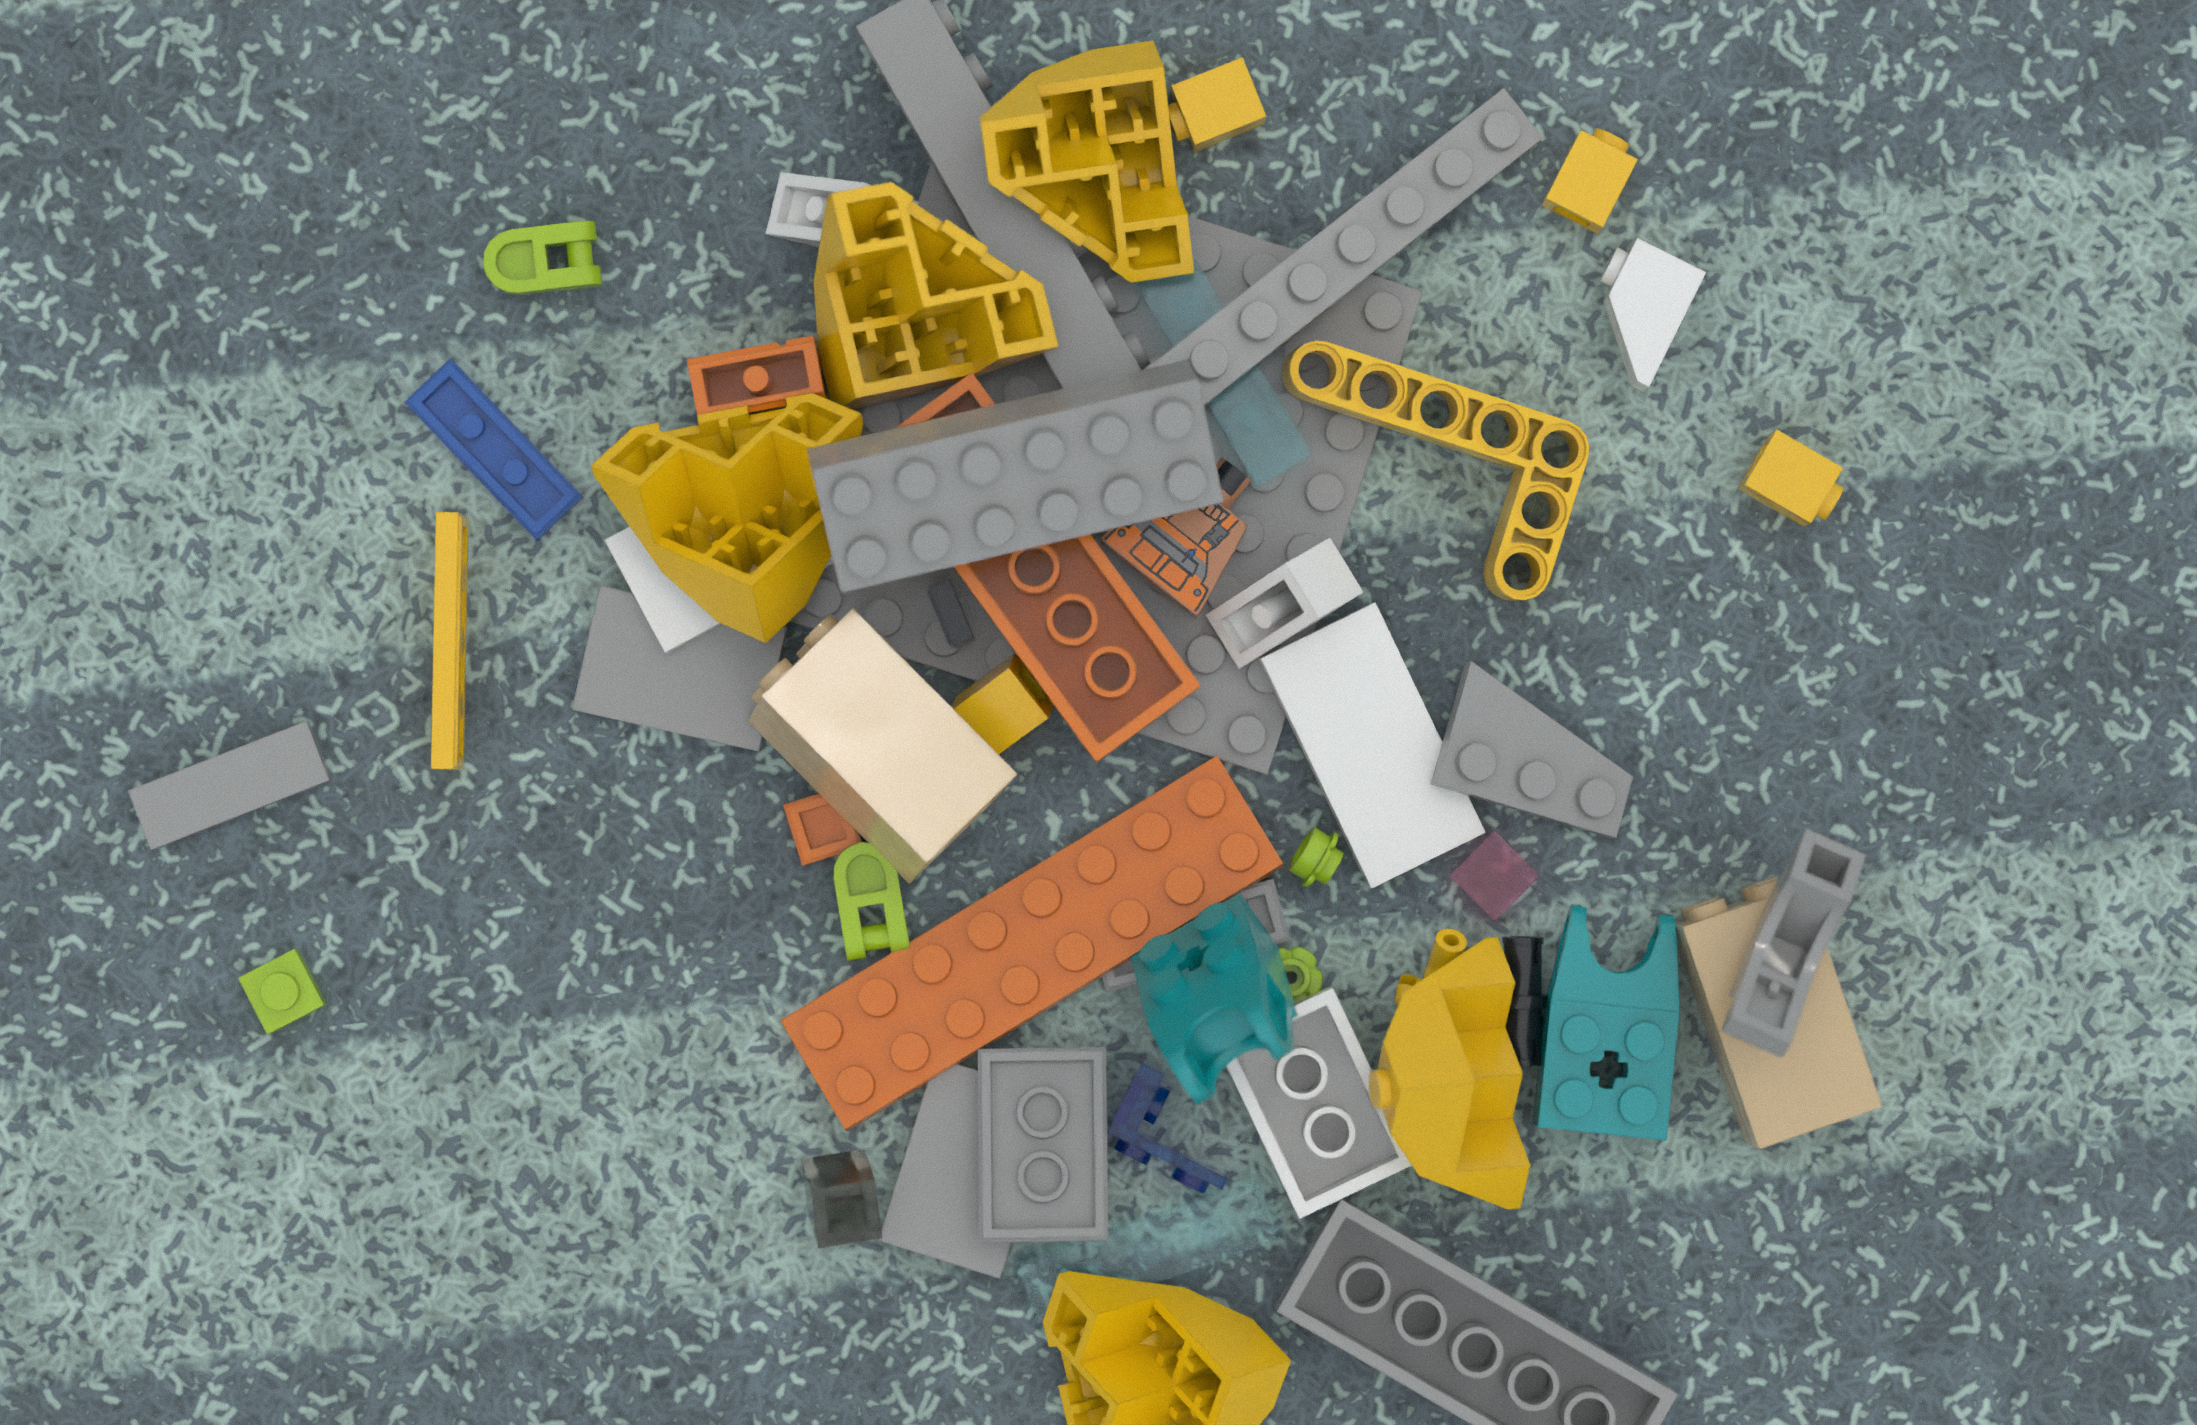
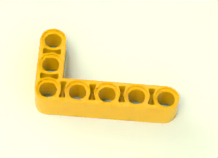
[1281,340,1590,601]

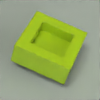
[238,948,327,1035]

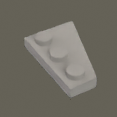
[1431,661,1633,838]

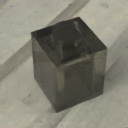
[801,1149,882,1249]

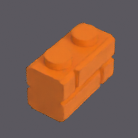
[687,335,828,417]

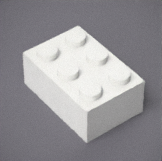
[1227,986,1412,1219]

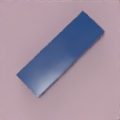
[404,358,583,541]

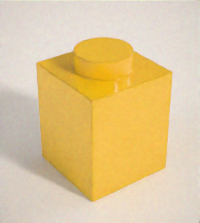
[1168,57,1267,153]
[1541,128,1638,234]
[1738,429,1844,527]
[951,653,1053,755]

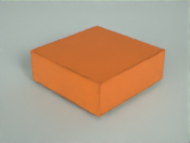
[783,794,862,866]

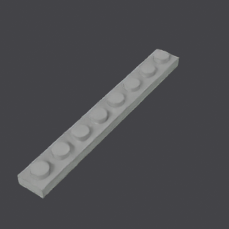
[1146,88,1543,406]

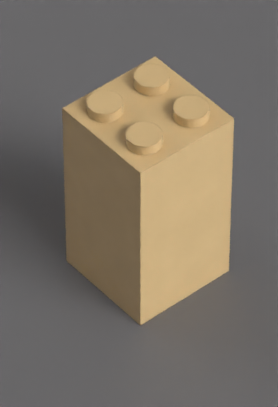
[748,609,1017,884]
[1675,876,1882,1149]

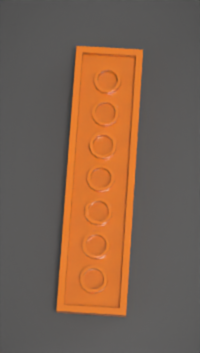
[780,756,1284,1131]

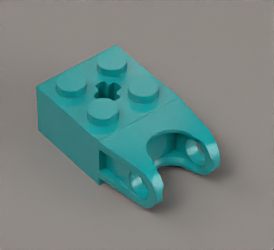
[1131,893,1298,1105]
[1532,904,1680,1141]

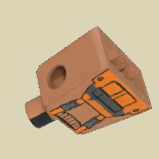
[1100,457,1251,618]

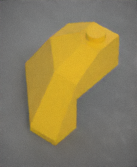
[980,40,1194,283]
[814,182,1059,409]
[591,393,863,643]
[1369,937,1530,1210]
[1043,1271,1291,1425]

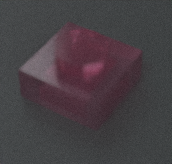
[1448,831,1540,921]

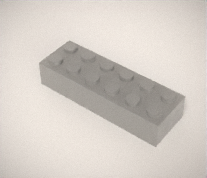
[807,360,1224,593]
[1275,1198,1678,1425]

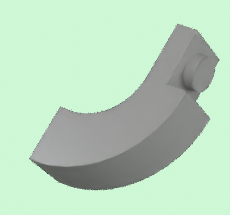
[1722,829,1866,1058]

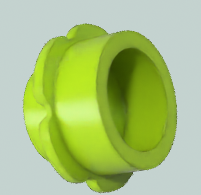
[1288,827,1344,888]
[1279,947,1323,1003]

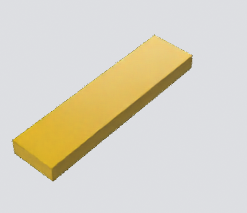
[431,512,469,770]

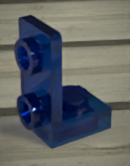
[1107,1061,1228,1194]

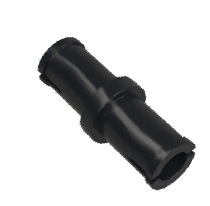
[1502,936,1548,1067]

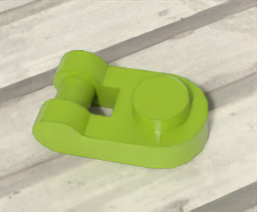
[483,221,603,295]
[834,842,910,961]

